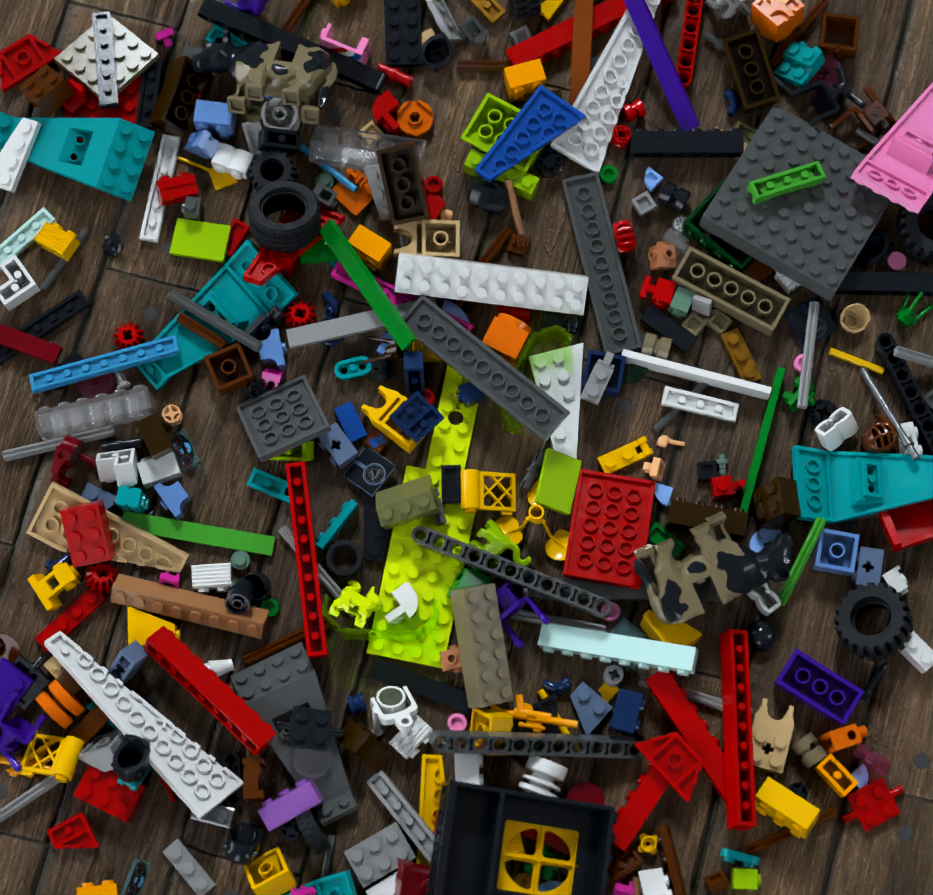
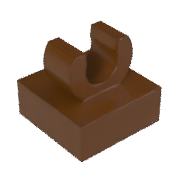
[507,233,530,258]
[704,870,730,895]

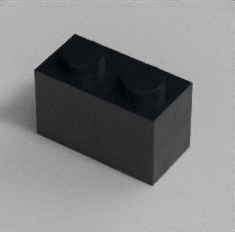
[258,127,300,155]

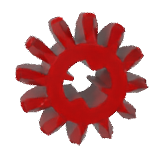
[612,220,636,253]
[285,299,317,328]
[113,321,146,350]
[85,562,118,595]

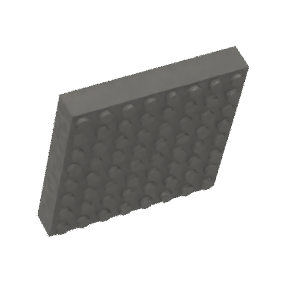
[699,104,891,302]

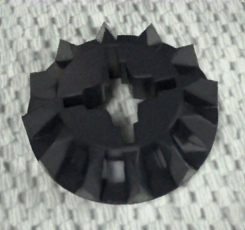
[807,399,837,427]

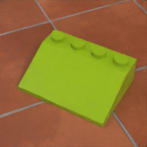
[460,92,546,173]

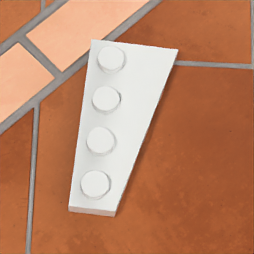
[0,118,42,193]

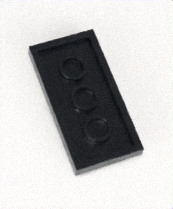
[384,0,423,68]

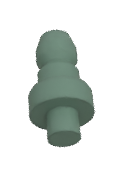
[716,454,728,476]

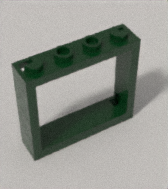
[681,176,755,273]

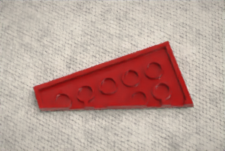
[243,208,345,286]

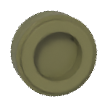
[245,106,262,123]

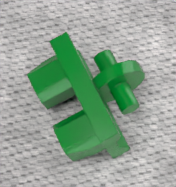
[781,377,816,414]
[523,845,559,881]

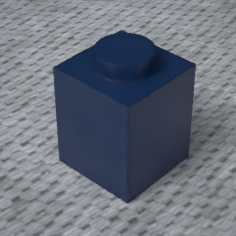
[456,382,487,408]

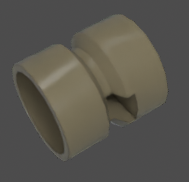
[641,332,672,360]
[790,732,828,769]

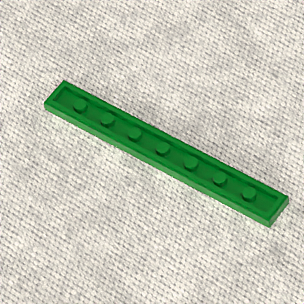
[319,219,417,351]
[739,367,785,513]

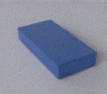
[334,401,368,443]

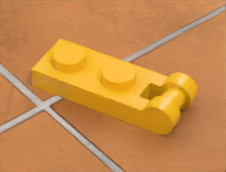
[597,436,654,474]

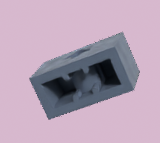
[317,422,359,469]
[850,546,884,588]
[108,640,149,684]

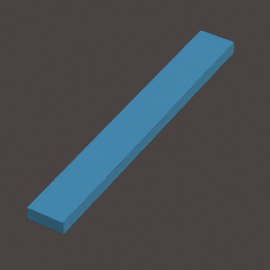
[29,335,181,394]

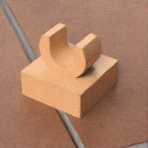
[643,457,666,482]

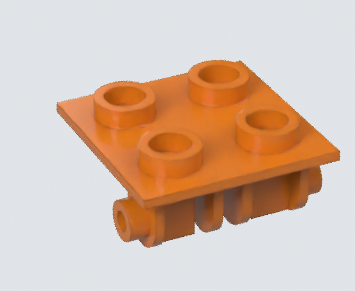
[332,166,373,216]

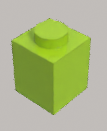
[731,868,761,890]

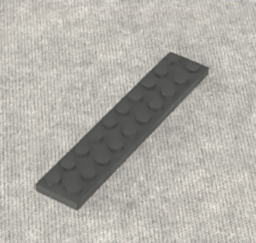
[561,172,642,355]
[402,294,570,442]

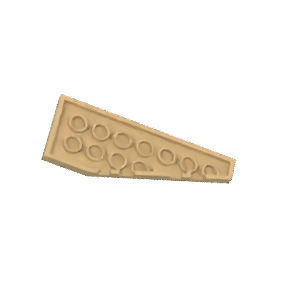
[26,481,190,573]

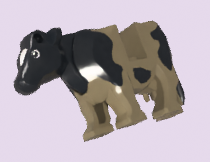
[191,31,338,125]
[633,511,793,625]

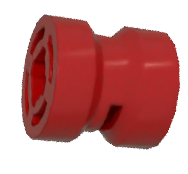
[622,99,646,123]
[612,125,631,149]

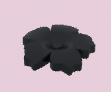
[102,234,124,257]

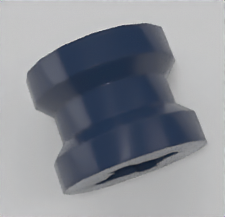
[347,692,367,715]

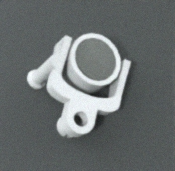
[370,686,418,738]

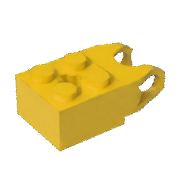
[361,385,426,454]

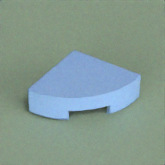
[644,167,663,193]
[654,483,673,507]
[851,763,868,789]
[538,880,562,892]

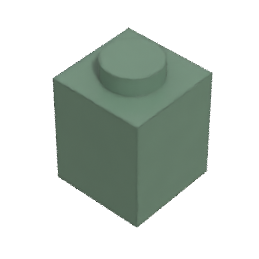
[668,286,696,318]

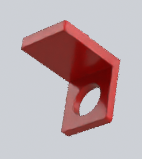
[62,79,89,114]

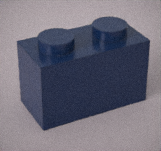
[403,351,425,395]

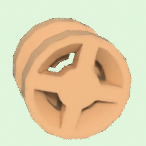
[162,405,183,426]

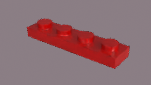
[34,587,107,653]

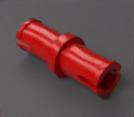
[376,62,414,88]

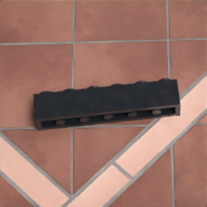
[631,128,744,158]

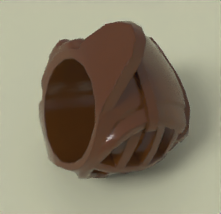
[861,414,899,454]

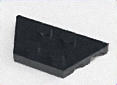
[511,693,558,756]

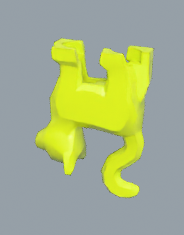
[329,580,383,629]

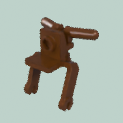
[827,85,897,151]

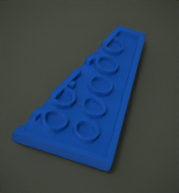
[474,85,586,182]

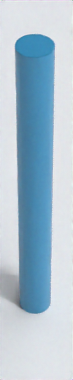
[300,144,359,193]

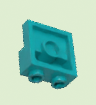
[773,41,826,88]

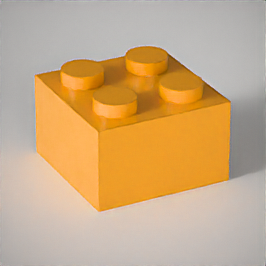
[504,58,546,102]
[348,224,393,273]

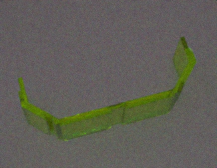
[497,325,573,435]
[322,595,440,643]

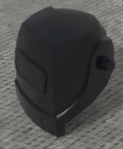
[421,32,454,73]
[466,177,508,215]
[111,734,151,782]
[223,822,264,865]

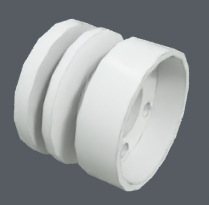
[518,755,568,798]

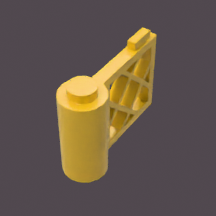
[460,469,516,516]
[21,734,85,783]

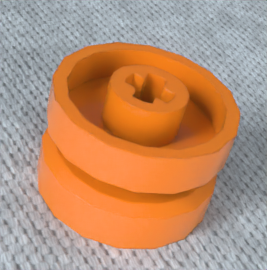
[35,679,86,729]

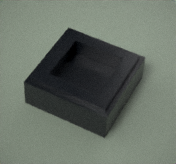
[696,461,717,482]

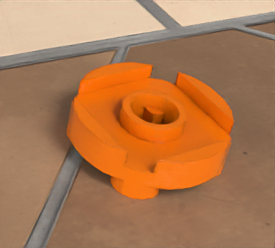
[397,100,434,139]

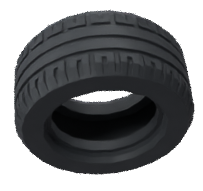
[248,181,321,252]

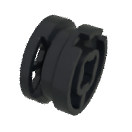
[536,148,563,178]

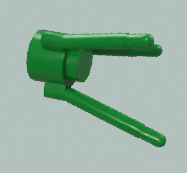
[896,292,933,327]

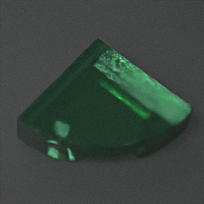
[625,364,648,384]

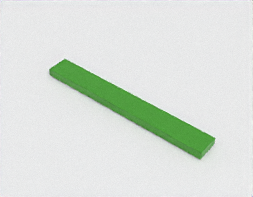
[123,511,276,557]

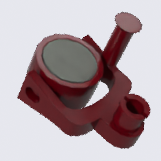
[50,435,97,489]

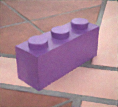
[257,778,323,831]

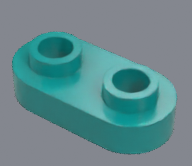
[334,356,372,381]
[720,848,761,869]

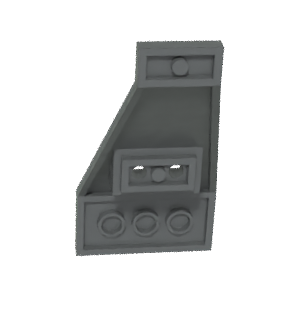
[230,642,359,827]

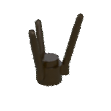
[362,335,405,364]

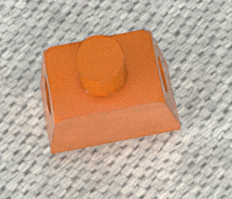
[817,723,868,754]

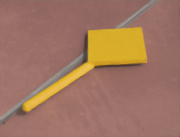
[177,156,238,191]

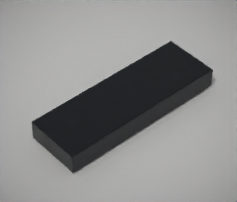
[640,304,697,353]

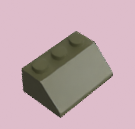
[375,474,441,530]

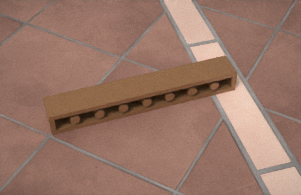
[110,574,269,639]

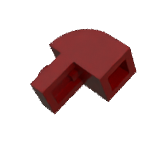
[372,90,401,136]

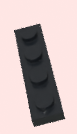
[135,58,164,130]

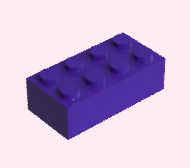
[773,649,865,727]

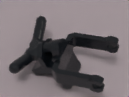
[792,64,866,126]

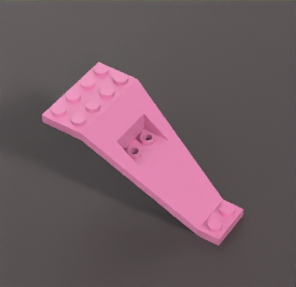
[851,82,933,214]

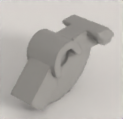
[113,370,131,391]

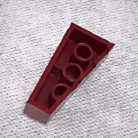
[393,858,430,895]

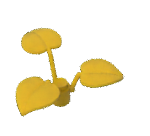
[495,479,569,561]

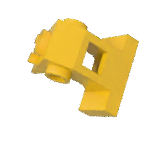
[27,562,82,611]

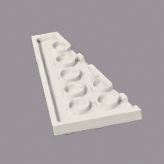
[528,343,583,459]

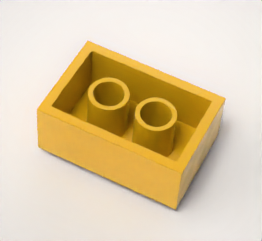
[755,777,820,839]

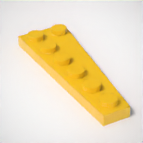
[417,754,445,867]

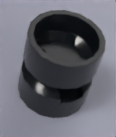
[657,181,691,214]
[225,578,255,615]

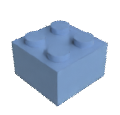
[193,100,238,140]
[812,528,860,576]

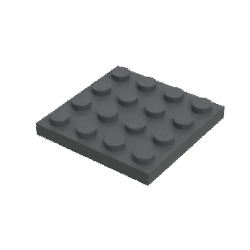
[235,375,332,463]

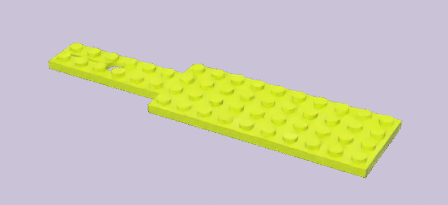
[367,365,479,669]

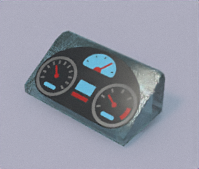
[173,428,202,472]
[120,858,151,895]

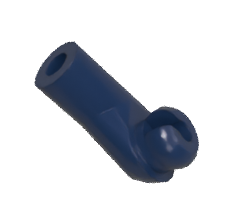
[723,89,740,117]
[321,290,339,317]
[44,553,72,572]
[541,678,571,695]

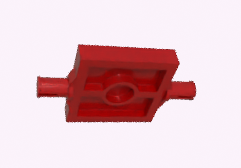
[841,777,905,832]

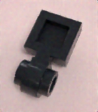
[543,312,581,335]

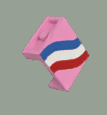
[320,23,371,65]

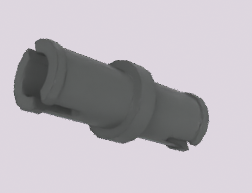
[519,452,545,491]

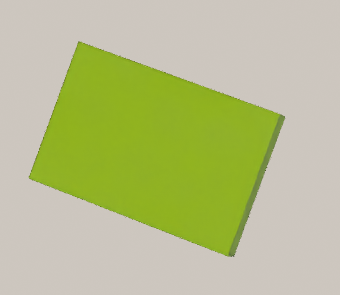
[169,218,232,263]
[534,448,582,516]

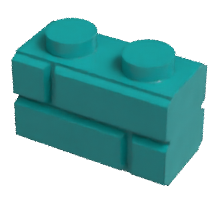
[116,485,150,514]

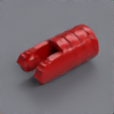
[496,305,531,324]

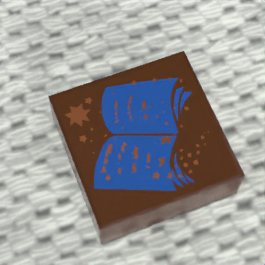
[364,428,391,454]

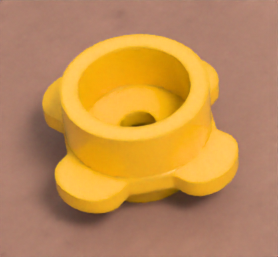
[638,833,659,855]

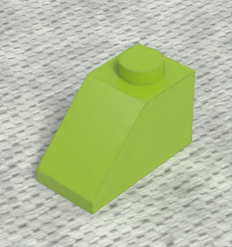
[269,441,314,461]

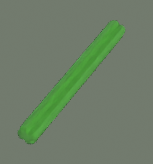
[778,517,826,606]

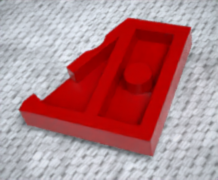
[46,812,100,849]

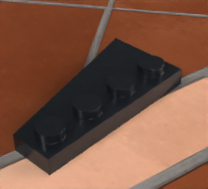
[363,485,392,564]

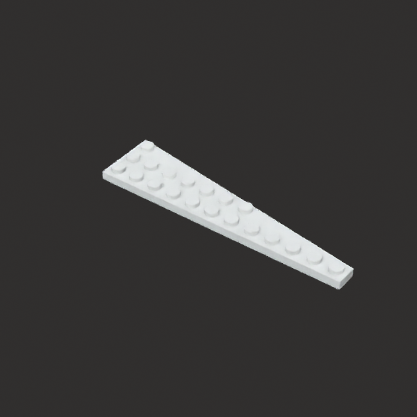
[550,0,660,174]
[43,631,243,820]

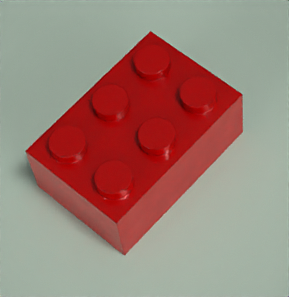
[60,500,116,568]
[73,765,148,823]

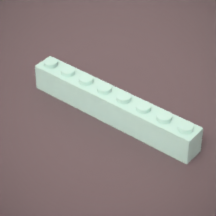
[538,622,699,676]

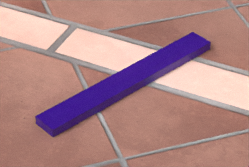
[624,0,701,131]

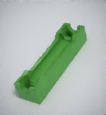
[747,160,826,205]

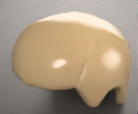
[839,303,871,334]

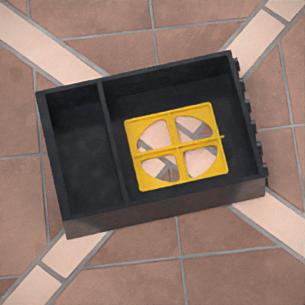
[426,780,617,895]

